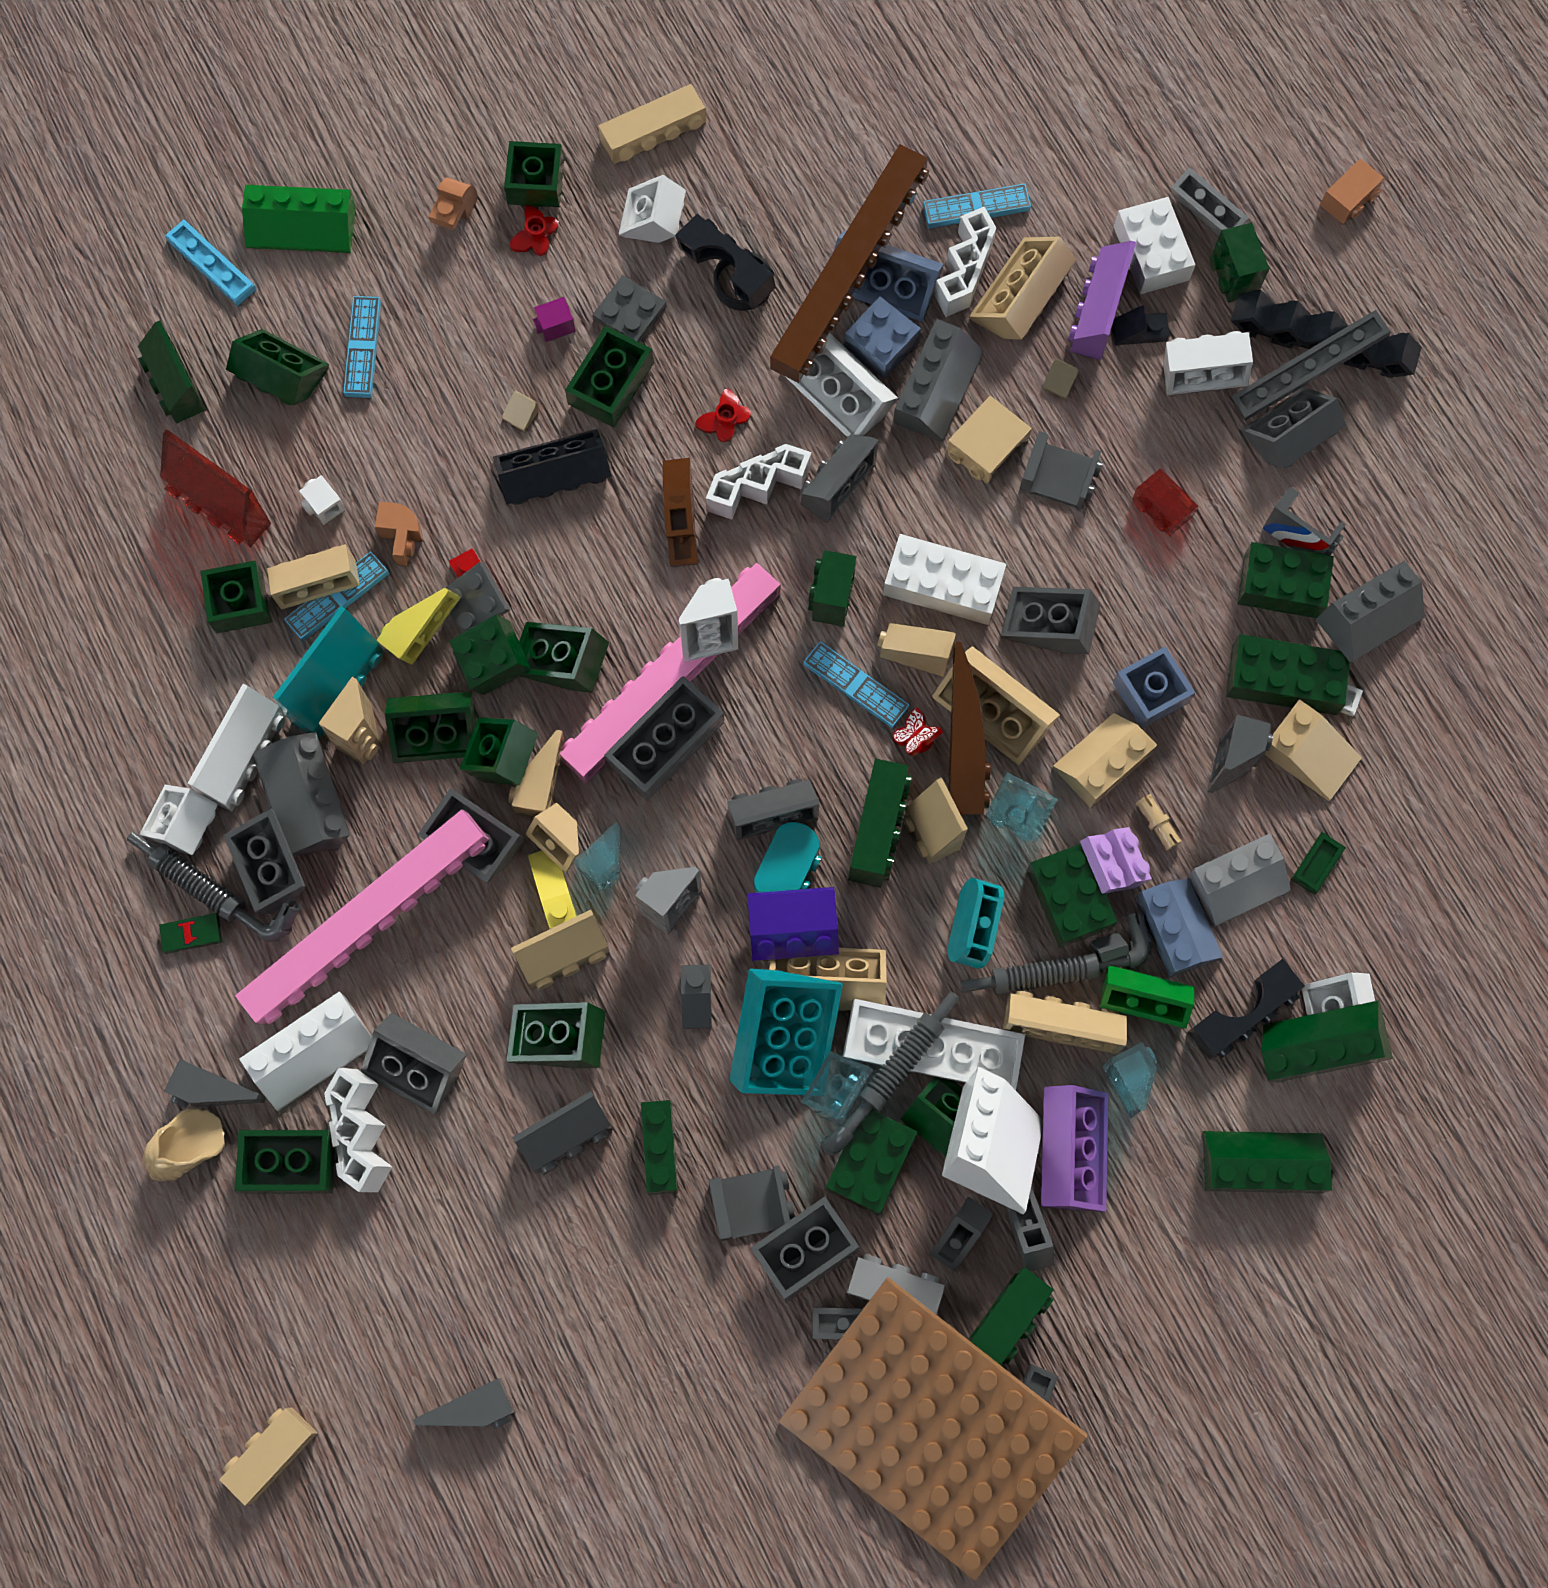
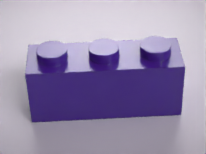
[747,887,839,961]

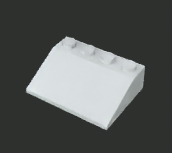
[942,1067,1043,1214]

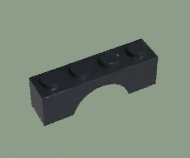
[675,214,776,309]
[1188,959,1305,1060]

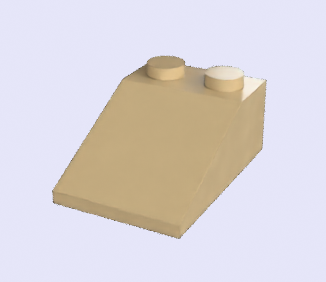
[1264,699,1362,801]
[903,778,968,864]

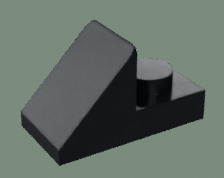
[1112,305,1170,345]

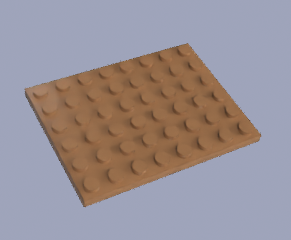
[778,1276,1087,1581]

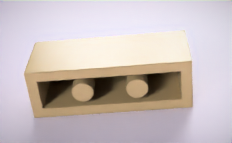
[267,544,360,610]
[219,1407,318,1506]

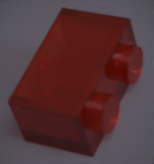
[1132,468,1198,537]

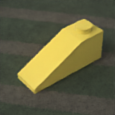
[377,588,461,665]
[528,851,577,929]

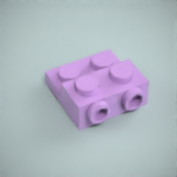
[1080,827,1152,894]

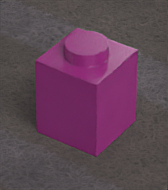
[532,297,576,342]

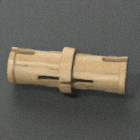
[1136,794,1182,851]

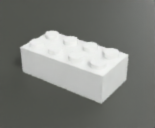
[883,534,1006,625]

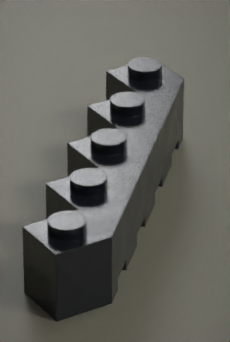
[1231,290,1422,378]

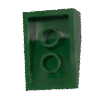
[519,622,609,693]
[506,1002,606,1068]

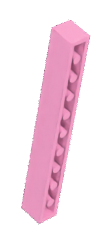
[560,563,781,784]
[235,810,489,1024]

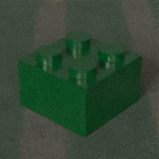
[504,141,564,207]
[1210,222,1270,303]
[808,550,857,627]
[200,560,271,634]
[449,614,531,695]
[459,717,538,786]

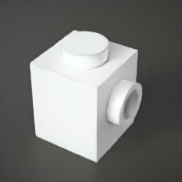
[299,475,346,525]

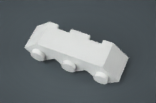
[934,207,996,317]
[706,444,811,520]
[324,1068,392,1192]

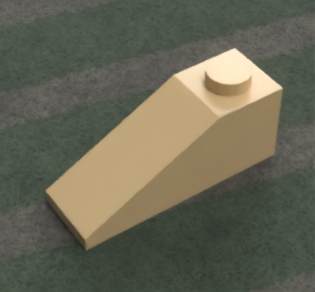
[509,730,565,816]

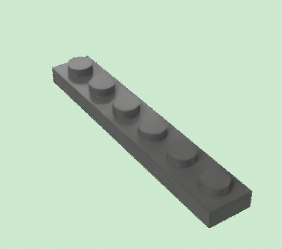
[1232,310,1390,421]

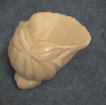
[143,1108,225,1182]

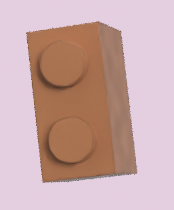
[1320,158,1384,225]

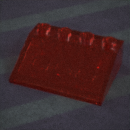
[160,429,271,548]

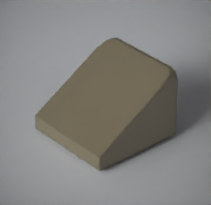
[1042,359,1079,400]

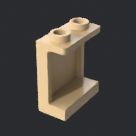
[946,396,1032,484]

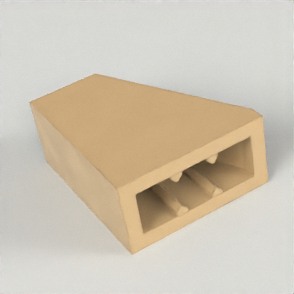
[877,623,956,677]

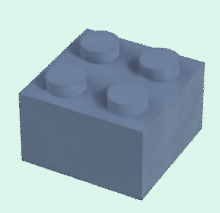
[844,297,921,379]
[1112,646,1195,729]

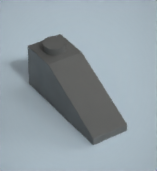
[163,1059,266,1108]
[1005,1187,1054,1272]
[413,1378,516,1429]

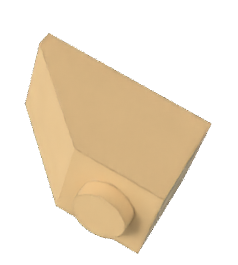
[526,803,579,873]

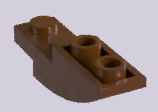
[663,458,698,567]

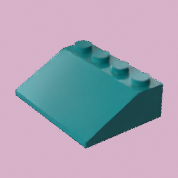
[273,606,384,739]
[729,969,843,1096]

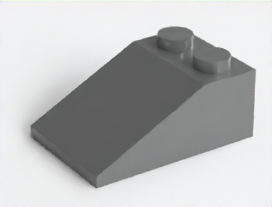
[1001,587,1101,654]

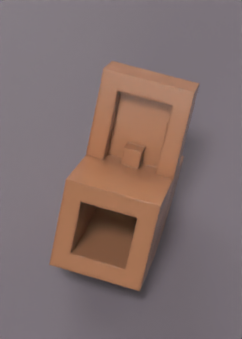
[429,177,478,231]
[375,502,423,566]

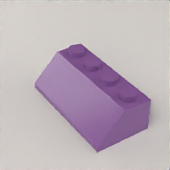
[1068,241,1136,360]
[1041,1085,1108,1212]

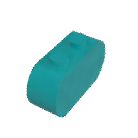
[754,822,822,893]
[947,878,1004,969]

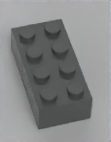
[604,676,725,801]

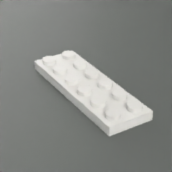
[842,999,1025,1090]

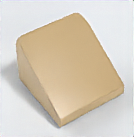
[502,390,539,432]

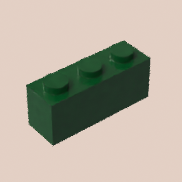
[641,1100,678,1195]

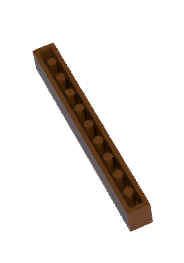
[770,144,929,383]

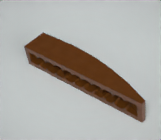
[948,642,991,815]

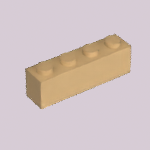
[598,84,706,164]

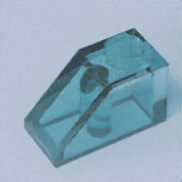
[574,822,622,891]

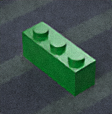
[1100,965,1194,1029]

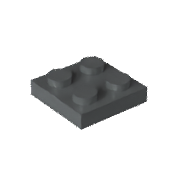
[592,275,667,342]
[445,562,511,634]

